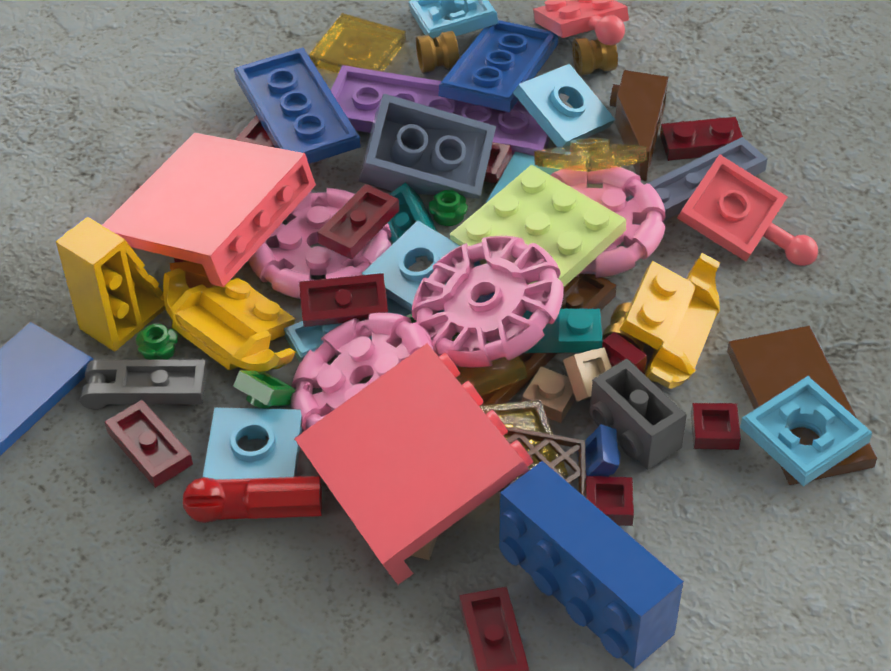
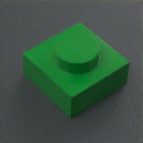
[233,370,296,409]

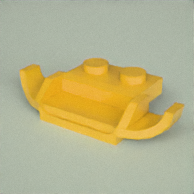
[620,253,720,389]
[163,268,296,372]

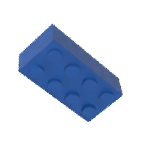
[499,461,684,669]

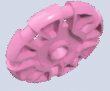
[551,164,666,278]
[248,188,391,299]
[412,236,564,368]
[291,313,436,431]

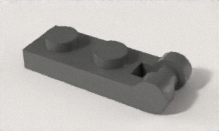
[80,360,207,410]

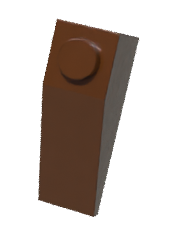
[610,70,669,181]

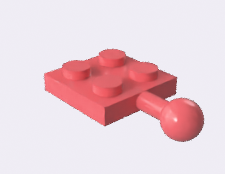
[533,0,629,45]
[677,154,818,266]

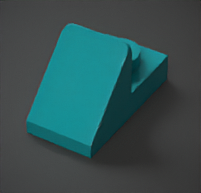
[522,309,603,353]

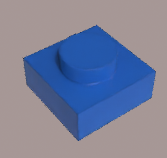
[577,424,621,477]

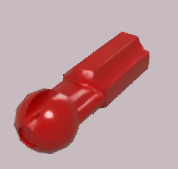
[183,476,322,523]

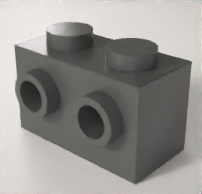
[590,359,687,470]

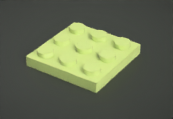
[450,165,626,287]

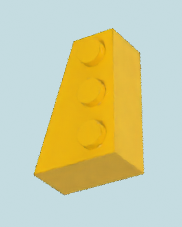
[56,217,166,352]

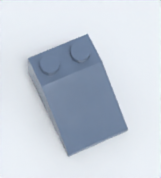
[358,93,496,199]

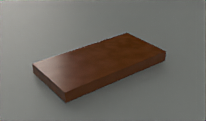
[727,325,877,485]

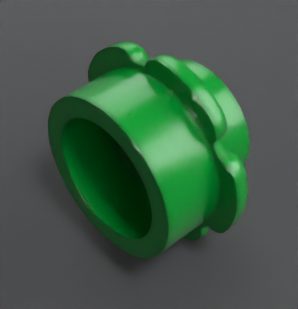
[429,190,468,226]
[136,324,178,360]

